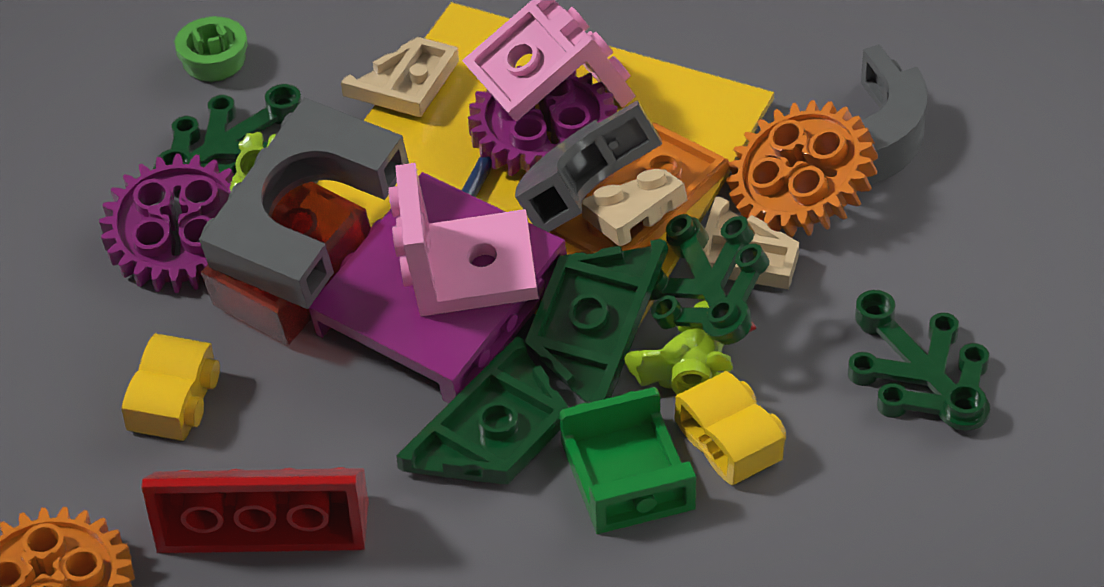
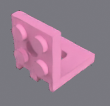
[462,0,636,122]
[388,163,539,317]

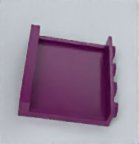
[309,172,567,403]

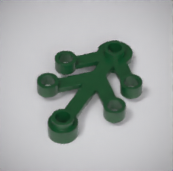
[153,84,302,176]
[649,214,770,345]
[848,290,990,431]

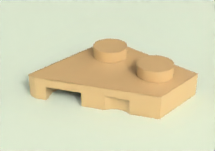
[341,37,459,117]
[582,169,688,247]
[704,197,799,289]

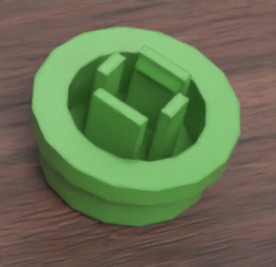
[175,16,248,82]

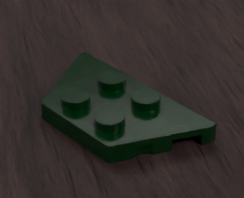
[525,239,669,403]
[396,336,569,485]

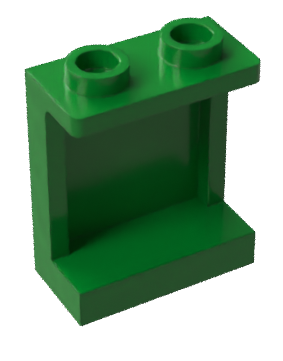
[560,387,696,534]

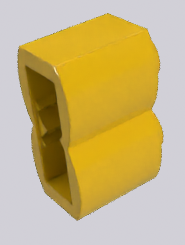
[121,333,220,441]
[674,371,786,486]

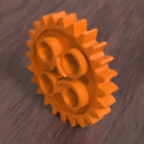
[726,100,878,238]
[0,507,135,587]

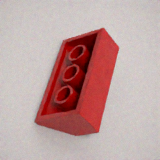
[141,467,369,553]

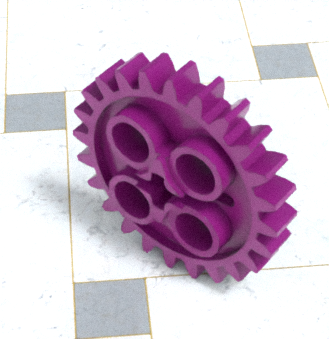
[468,66,617,176]
[99,154,233,293]

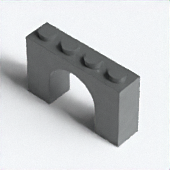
[199,97,409,309]

